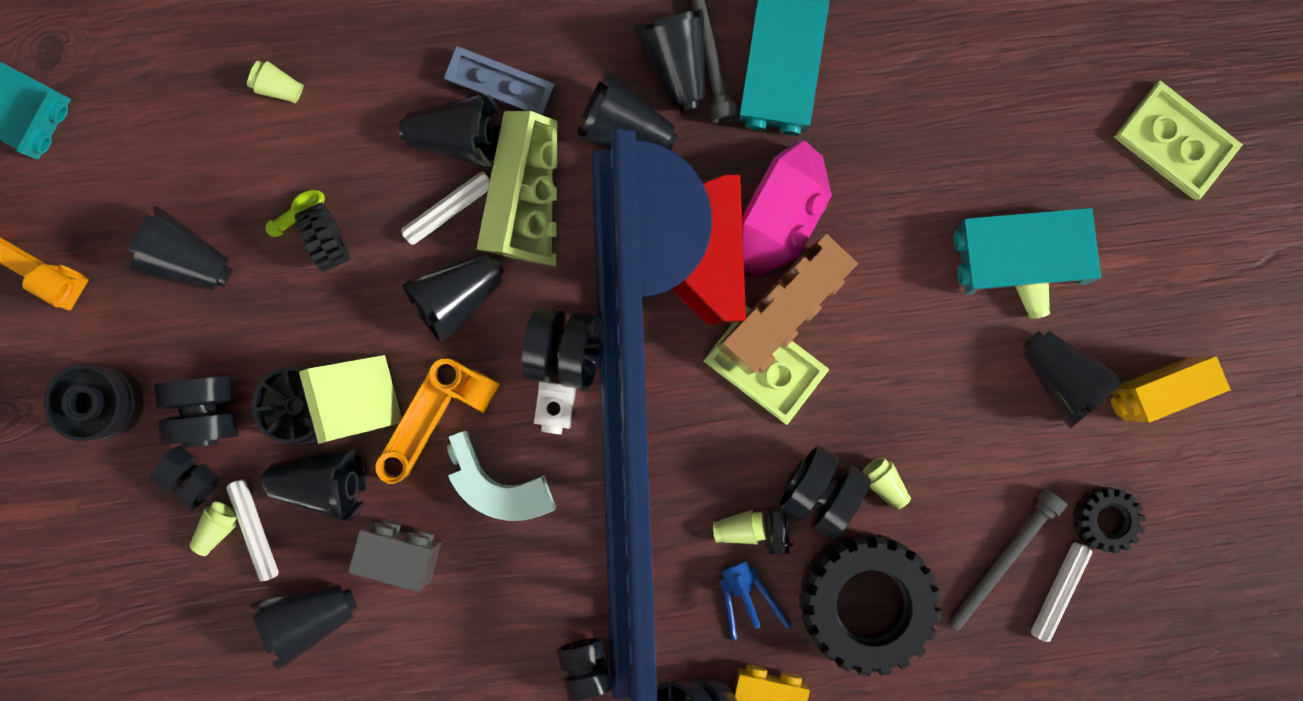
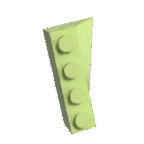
[477,111,557,266]

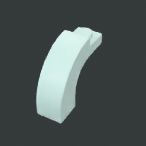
[447,431,557,521]

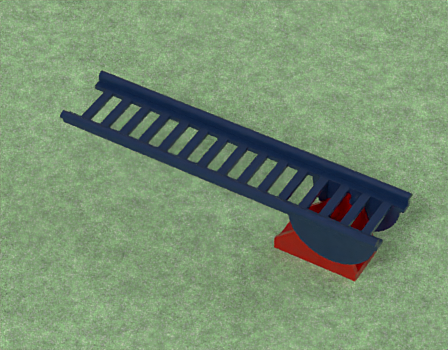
[592,129,746,701]

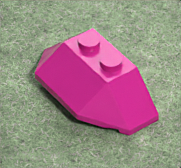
[742,139,832,278]

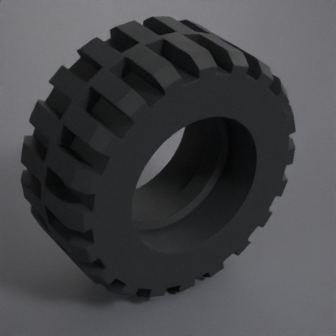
[799,533,942,676]

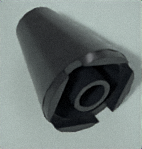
[634,9,705,111]
[575,72,677,150]
[399,95,501,167]
[124,206,233,291]
[402,253,505,343]
[1023,331,1124,429]
[262,449,367,521]
[251,585,358,670]

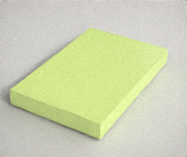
[1113,80,1243,201]
[703,306,829,425]
[299,355,402,444]

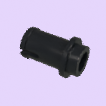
[765,510,793,554]

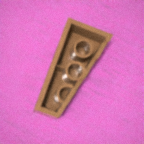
[717,234,858,375]

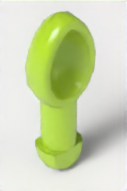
[265,190,325,237]

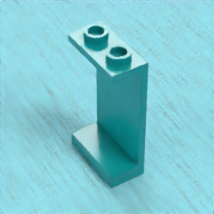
[738,0,830,136]
[0,62,71,160]
[953,208,1101,295]

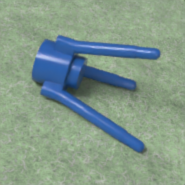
[719,561,791,641]

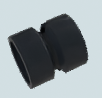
[149,445,221,512]
[557,637,613,700]

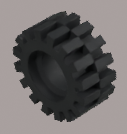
[294,202,350,272]
[1073,487,1146,553]

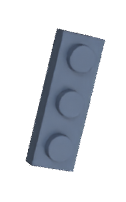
[444,46,555,116]

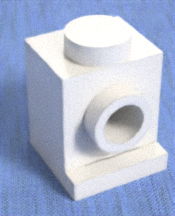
[534,382,576,434]

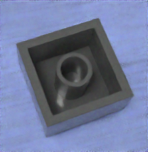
[348,519,442,592]

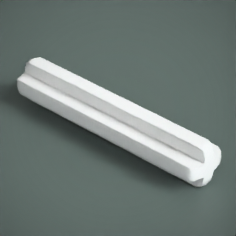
[401,171,490,245]
[226,480,279,581]
[1031,542,1092,642]

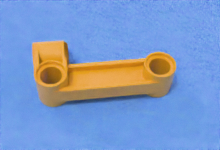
[0,237,89,310]
[376,359,500,484]

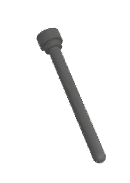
[690,0,739,123]
[949,488,1068,631]

